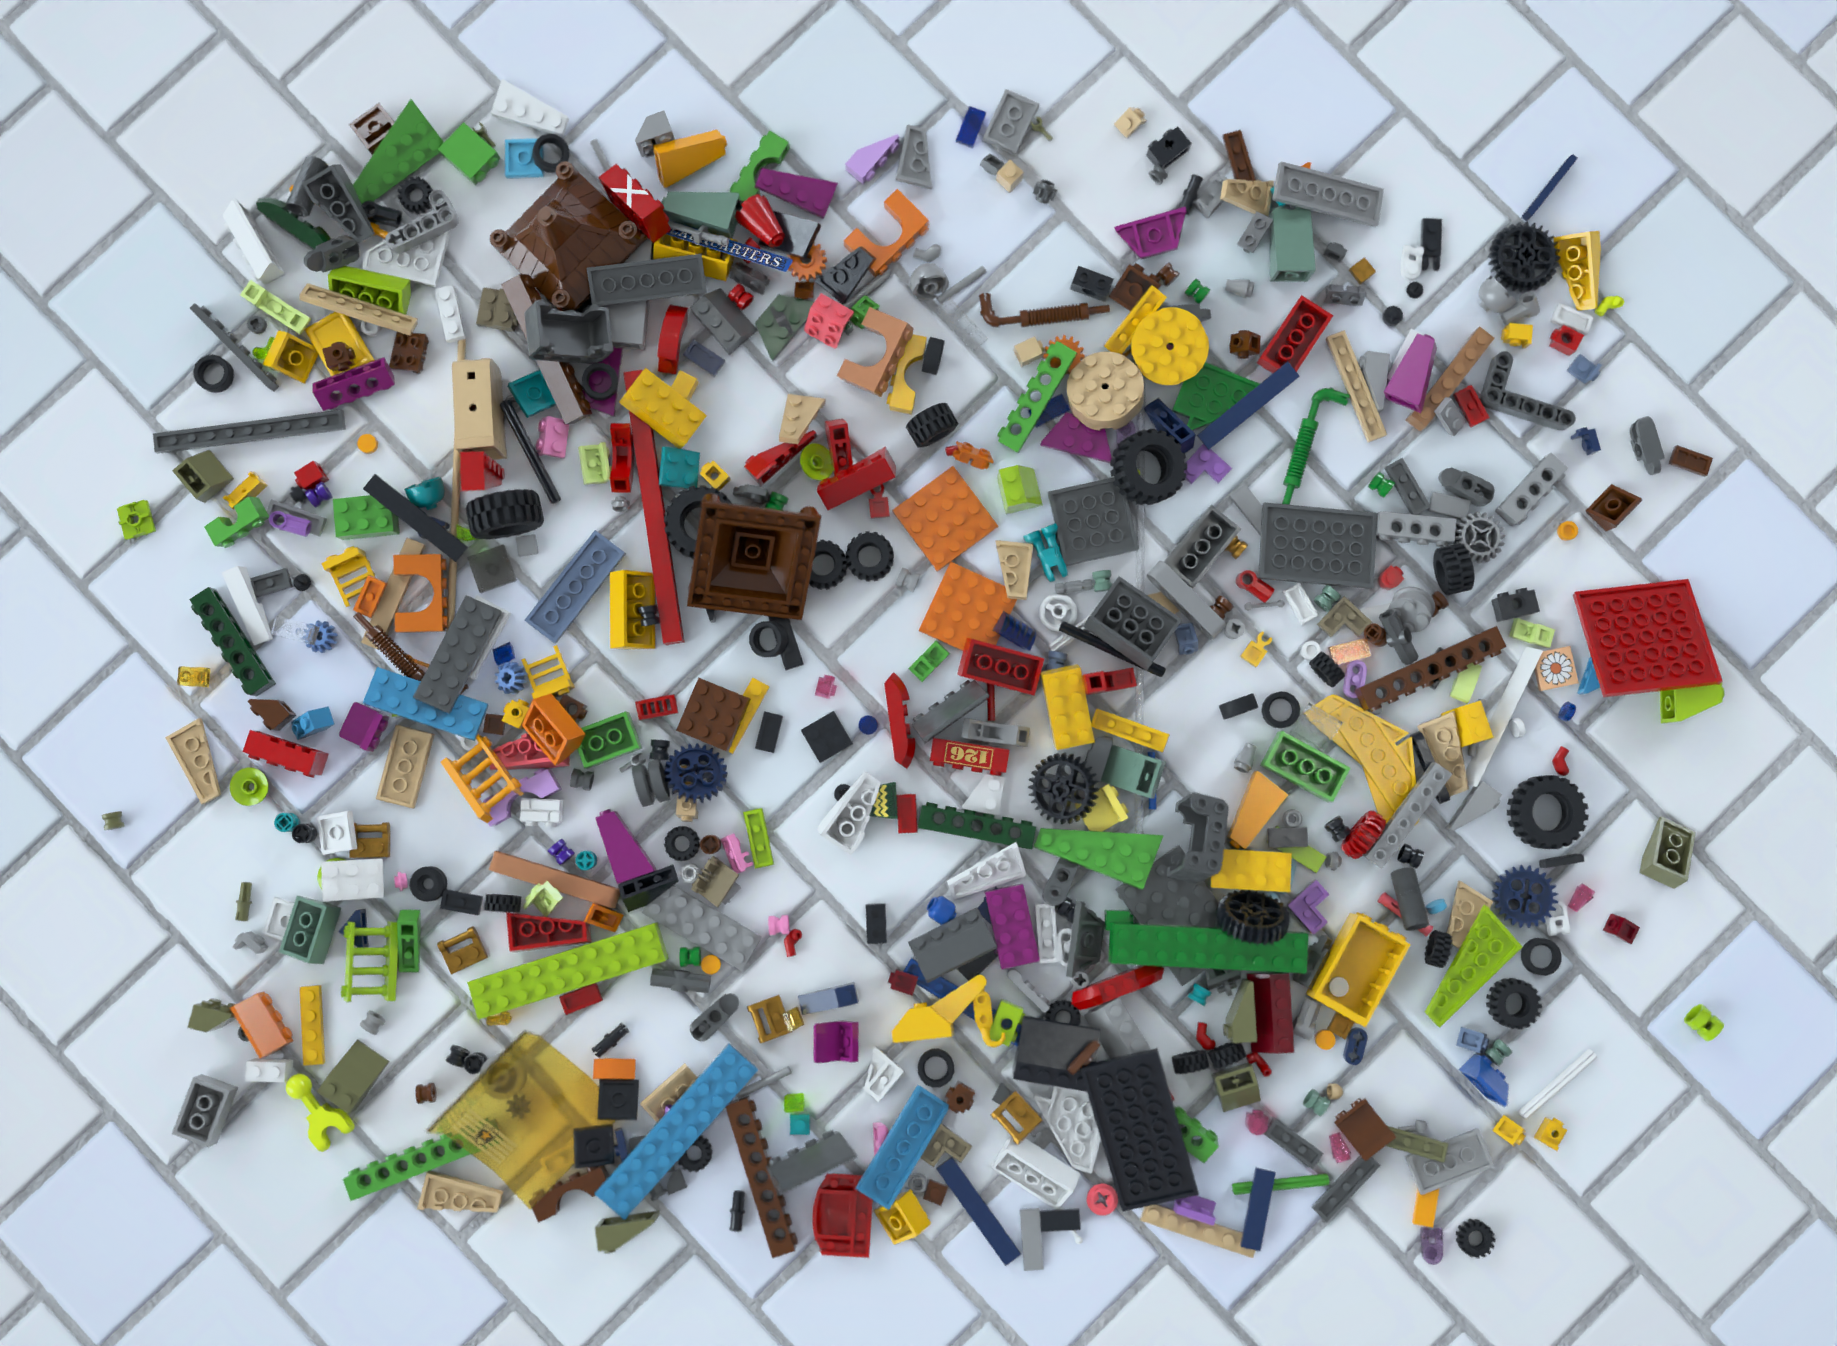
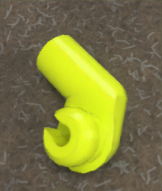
[1595,296,1624,316]

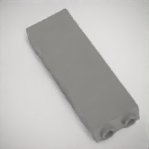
[608,238,654,350]

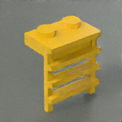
[321,546,375,607]
[521,645,575,699]

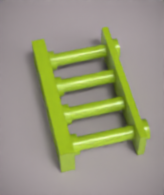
[341,921,398,1002]

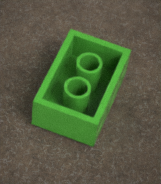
[333,495,400,540]
[577,711,642,769]

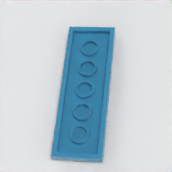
[363,667,489,741]
[855,1085,949,1210]

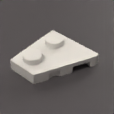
[962,774,1005,815]
[864,1047,905,1102]

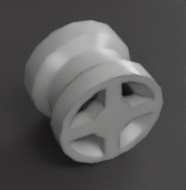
[1223,619,1245,639]
[360,1011,385,1035]

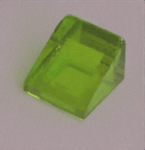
[456,524,480,541]
[784,1093,805,1113]

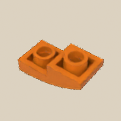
[593,1058,636,1080]

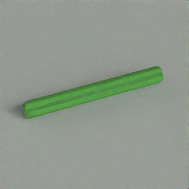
[1232,1174,1329,1195]

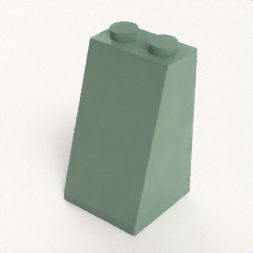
[661,192,743,239]
[1269,207,1316,282]

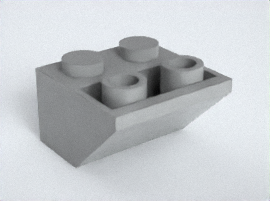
[635,110,675,157]

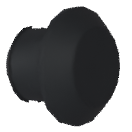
[1406,282,1423,298]
[293,574,311,591]

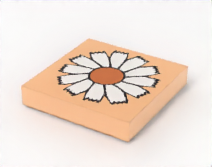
[1534,646,1579,691]

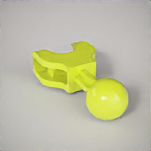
[286,1074,354,1152]

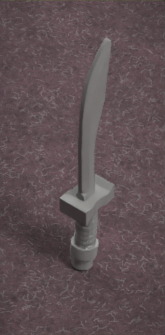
[668,221,729,245]

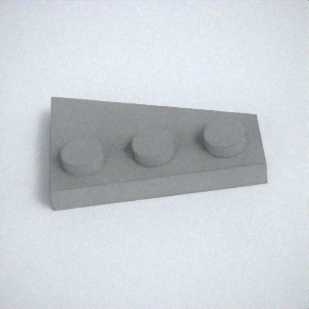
[895,124,933,189]

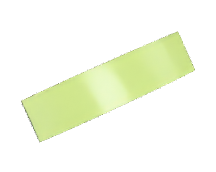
[240,280,311,335]

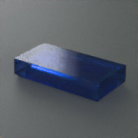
[956,106,986,148]
[1028,393,1070,428]

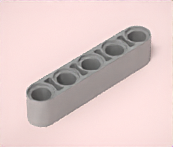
[1146,561,1226,640]

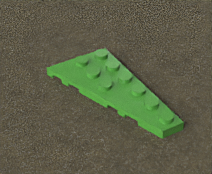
[353,98,444,204]
[1034,828,1164,890]

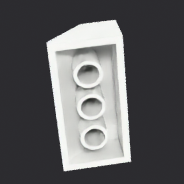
[223,198,285,285]
[990,1136,1081,1210]

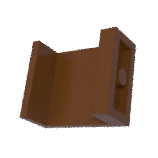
[1334,1098,1396,1162]

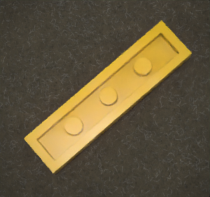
[1103,285,1167,354]
[729,678,770,754]
[1091,708,1170,752]
[299,985,325,1066]

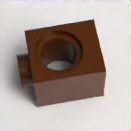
[559,694,588,723]

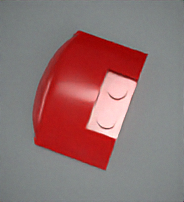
[812,1173,873,1258]

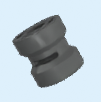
[570,768,594,791]

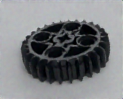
[1488,221,1561,293]
[1028,753,1100,824]
[1216,889,1290,946]

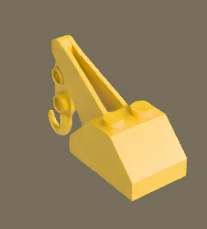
[892,975,1005,1047]

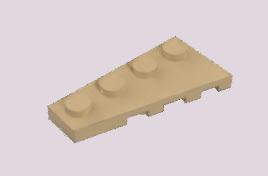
[417,1170,504,1212]

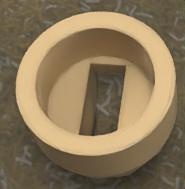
[1327,1083,1343,1100]

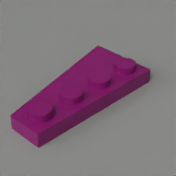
[754,168,838,219]
[583,347,623,417]

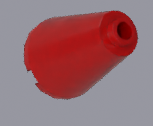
[735,194,785,247]

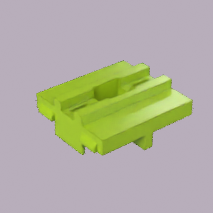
[117,500,156,540]

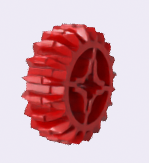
[1341,810,1386,859]

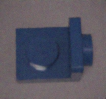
[1570,427,1601,456]

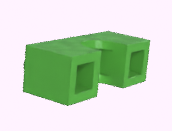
[204,497,269,548]

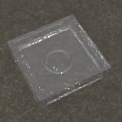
[1289,703,1343,753]

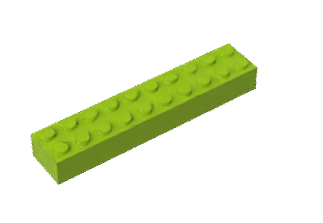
[467,922,669,1020]

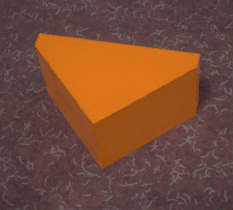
[584,903,624,932]

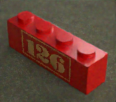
[930,738,1010,776]

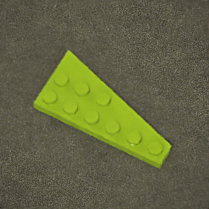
[1425,905,1522,1028]

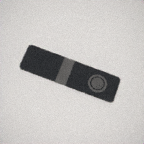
[770,306,794,337]

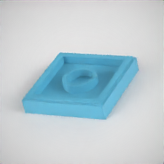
[505,139,544,178]

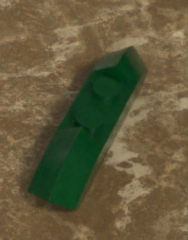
[256,198,333,257]

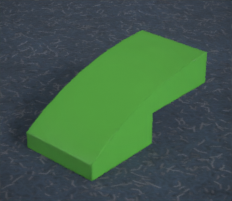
[909,640,950,682]

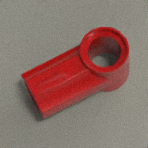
[1236,570,1275,603]

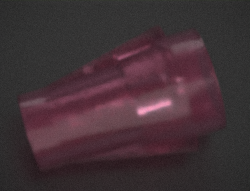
[1567,883,1595,912]
[1329,1132,1352,1163]

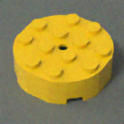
[1131,307,1209,385]

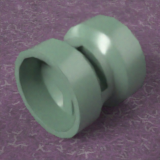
[1092,570,1113,592]
[1314,585,1341,612]
[1484,1039,1513,1066]
[1303,1089,1330,1116]

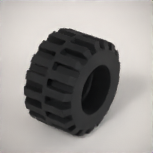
[906,403,958,448]
[845,531,894,582]
[809,539,847,590]
[1433,543,1475,595]
[1486,978,1542,1029]

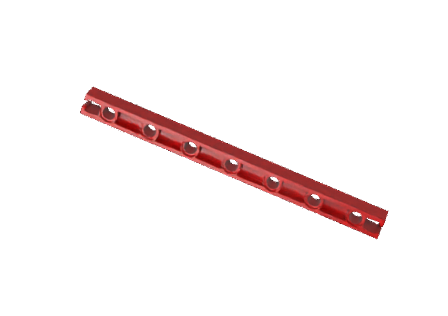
[623,370,685,645]

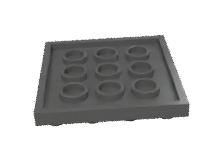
[1048,477,1139,566]

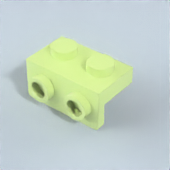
[578,442,612,485]
[523,881,563,917]

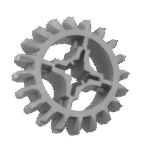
[1455,512,1505,564]

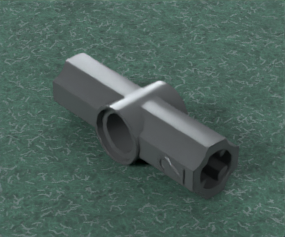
[1379,609,1419,665]
[650,968,711,993]

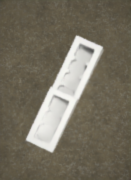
[222,566,273,646]

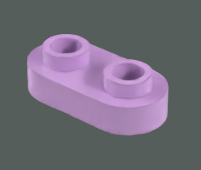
[1343,660,1367,699]

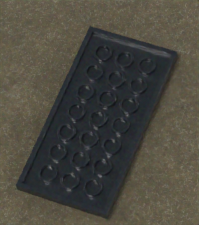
[1080,1048,1199,1212]

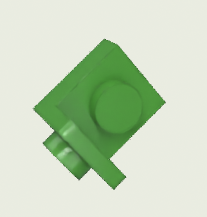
[850,295,880,329]

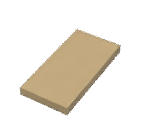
[376,725,435,808]

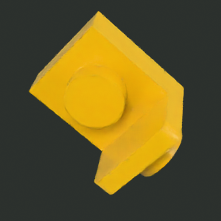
[1492,1115,1526,1147]

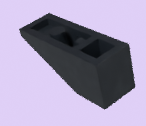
[618,865,679,912]

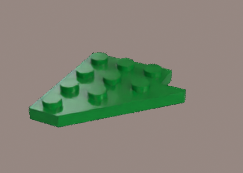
[1172,362,1260,431]

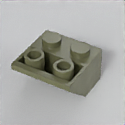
[172,450,234,503]
[187,998,236,1032]
[1211,1063,1261,1112]

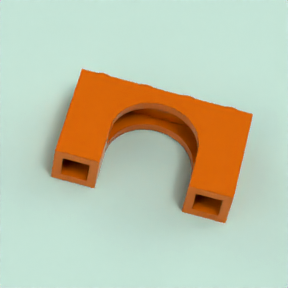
[843,189,929,278]
[393,554,448,633]

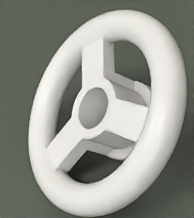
[1039,594,1077,631]

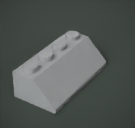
[1084,997,1151,1059]

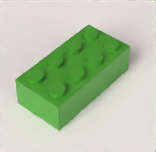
[1260,731,1351,802]

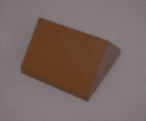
[1585,484,1642,531]

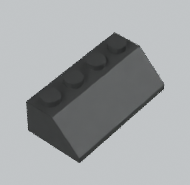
[1164,505,1241,588]
[908,907,997,983]

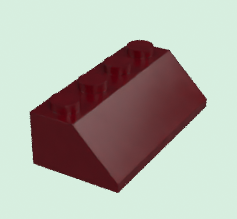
[1246,972,1294,1054]

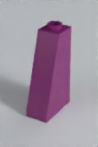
[1384,333,1437,413]
[595,809,656,884]

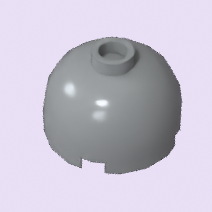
[910,263,949,301]
[1479,275,1517,313]

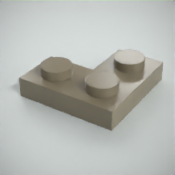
[1317,596,1372,637]
[920,1123,972,1168]

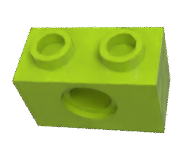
[989,999,1025,1047]

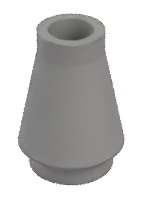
[1225,279,1254,298]
[1234,743,1256,773]

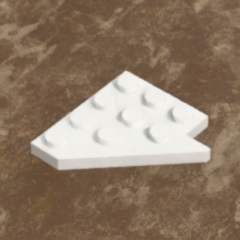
[362,211,450,287]
[1034,1086,1101,1174]

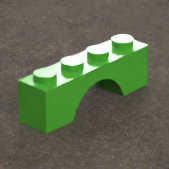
[730,130,790,203]

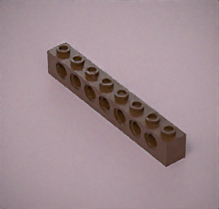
[1354,626,1507,712]
[725,1096,798,1258]

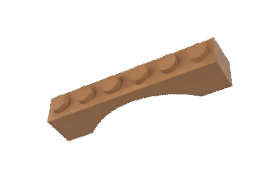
[1405,327,1495,431]

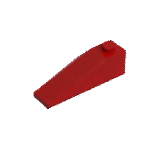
[744,430,817,486]

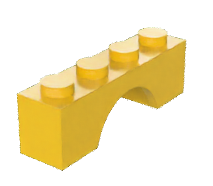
[887,334,926,415]

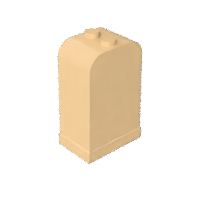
[452,358,507,460]

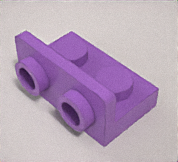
[1173,1195,1216,1226]

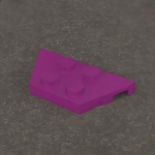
[1115,207,1186,259]
[1040,412,1112,463]

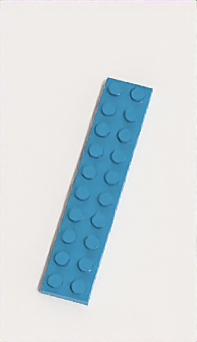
[595,1043,758,1220]

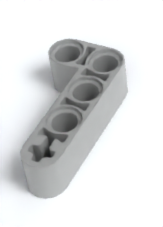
[385,190,459,254]

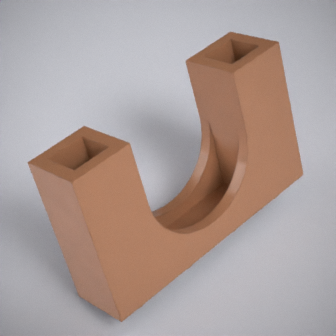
[837,307,914,397]

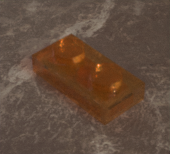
[1328,638,1371,665]

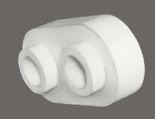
[1057,928,1072,967]

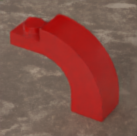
[657,304,689,375]
[610,423,634,493]
[1082,667,1137,695]

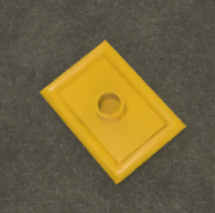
[304,312,375,376]

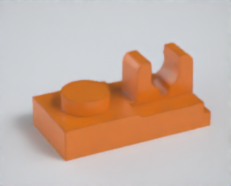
[353,575,388,618]

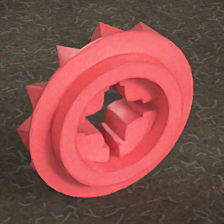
[1086,1183,1118,1216]

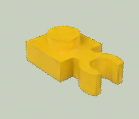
[1240,631,1272,667]

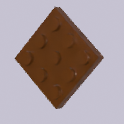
[676,677,751,752]

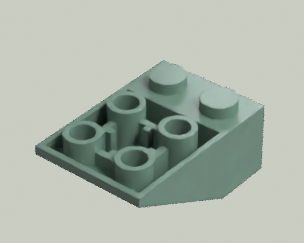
[1101,745,1166,799]

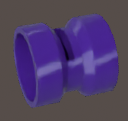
[305,482,333,508]
[548,839,575,866]

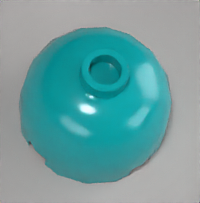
[404,477,445,510]

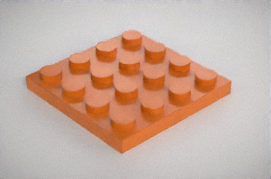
[892,466,998,572]
[919,561,1017,651]

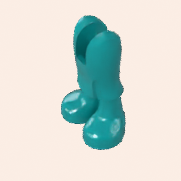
[1023,523,1068,582]

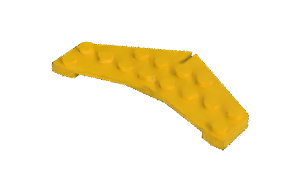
[1303,694,1419,826]

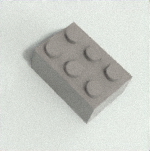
[172,1074,238,1147]

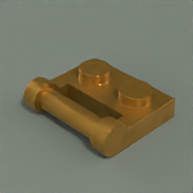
[349,822,390,858]
[437,926,488,974]
[747,995,792,1044]
[990,1091,1043,1145]

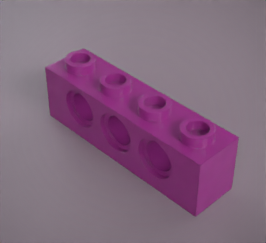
[312,357,395,411]

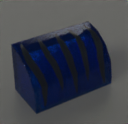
[992,611,1036,651]

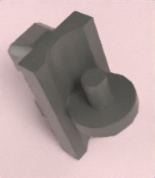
[1205,969,1241,996]

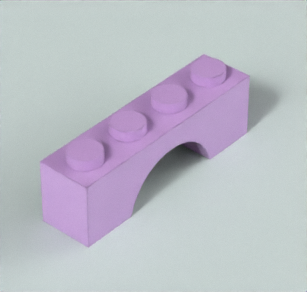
[483,768,562,827]

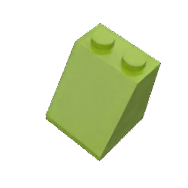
[997,465,1043,514]
[1660,682,1725,723]

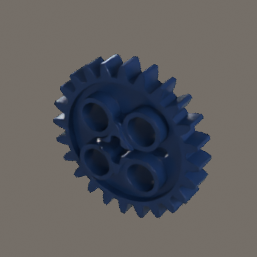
[664,743,728,804]
[1492,865,1558,928]

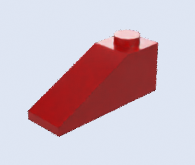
[824,418,853,476]

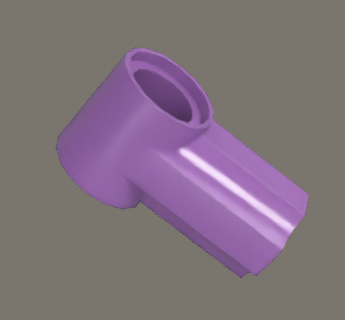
[269,511,312,537]

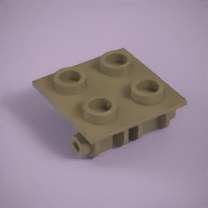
[691,856,739,907]

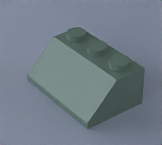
[279,896,342,964]

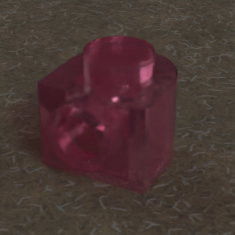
[815,674,837,699]
[1245,1109,1269,1135]

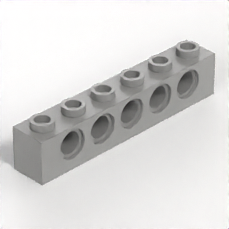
[1363,762,1452,868]

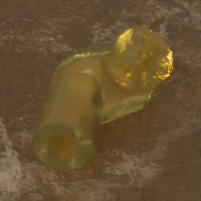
[487,1011,512,1026]

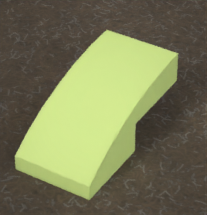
[1509,618,1555,648]
[1450,662,1482,703]

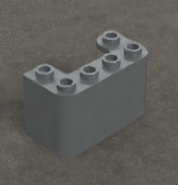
[524,299,613,364]
[1167,792,1229,883]

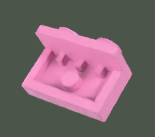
[535,416,569,459]

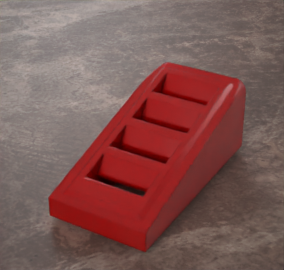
[635,694,678,721]

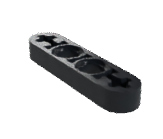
[1410,731,1450,804]

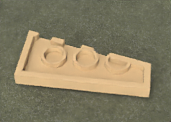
[1417,711,1469,796]
[165,718,221,804]

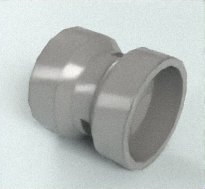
[896,568,920,592]

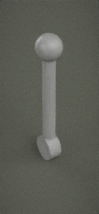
[1244,600,1285,610]

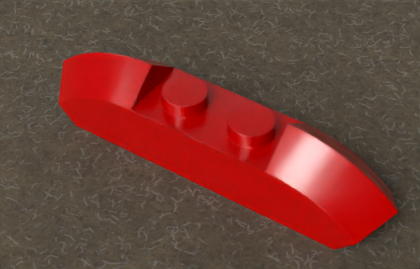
[884,672,915,769]
[1072,965,1164,1011]

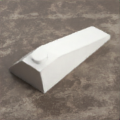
[817,771,881,855]

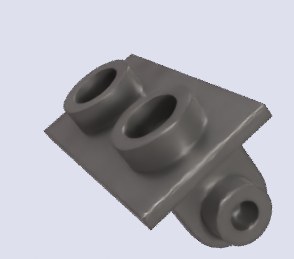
[1237,212,1273,253]
[730,262,770,295]
[1324,284,1366,306]

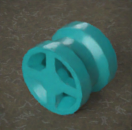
[575,851,597,870]
[1187,983,1212,1006]

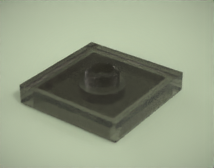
[467,544,517,593]

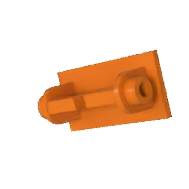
[953,441,994,470]

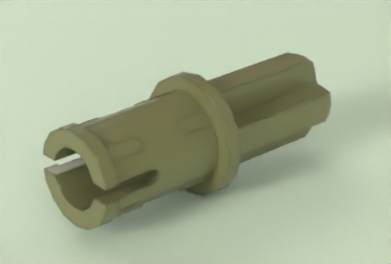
[235,882,252,921]

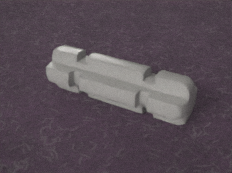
[1055,579,1093,594]

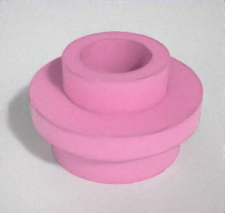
[394,872,408,891]

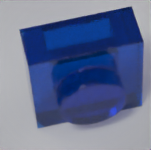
[492,642,515,666]

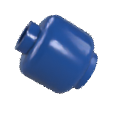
[927,896,956,925]

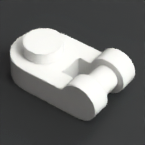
[1401,245,1424,281]
[1546,901,1570,936]

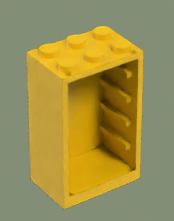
[1306,912,1411,1028]

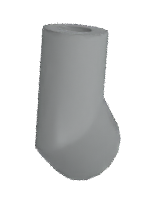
[913,244,941,262]

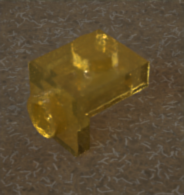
[177,666,210,687]

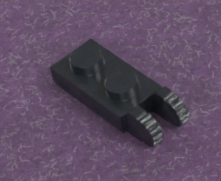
[1420,218,1442,271]

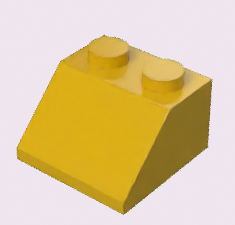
[263,330,319,384]
[1441,700,1493,748]
[874,1189,931,1245]

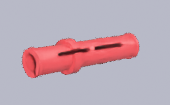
[1378,892,1433,936]

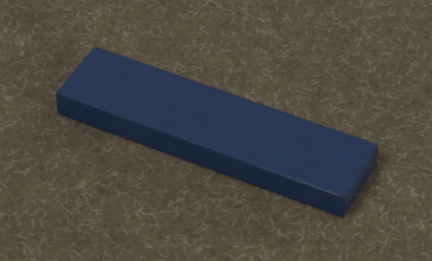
[1521,154,1578,222]
[1240,1167,1276,1251]

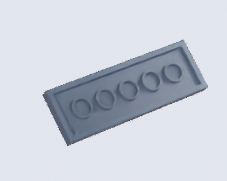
[524,530,626,644]

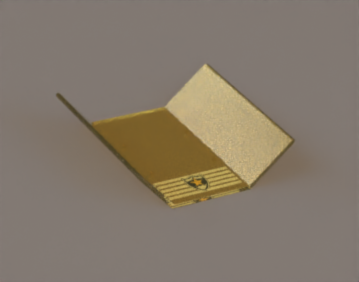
[426,1030,617,1210]

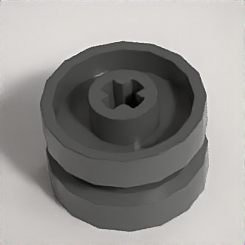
[632,759,671,807]

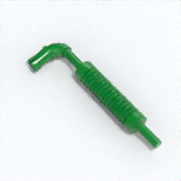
[1282,387,1349,505]

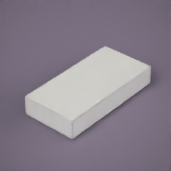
[1550,303,1594,336]
[1282,583,1319,625]

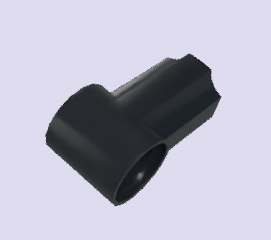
[362,200,402,228]

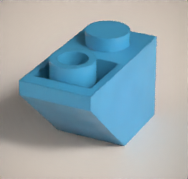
[291,706,335,740]

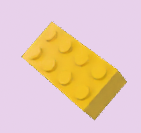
[619,367,707,449]
[1040,664,1095,750]
[1211,849,1292,892]

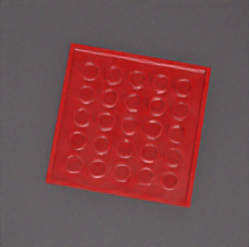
[1573,579,1723,698]

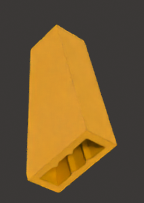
[653,129,727,188]
[1227,771,1288,850]

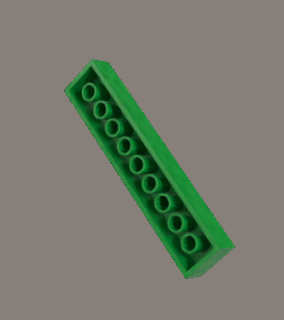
[1108,922,1308,973]

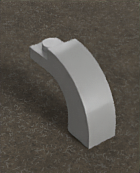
[961,718,1030,747]

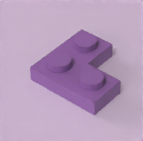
[1184,444,1232,484]
[1287,880,1330,935]

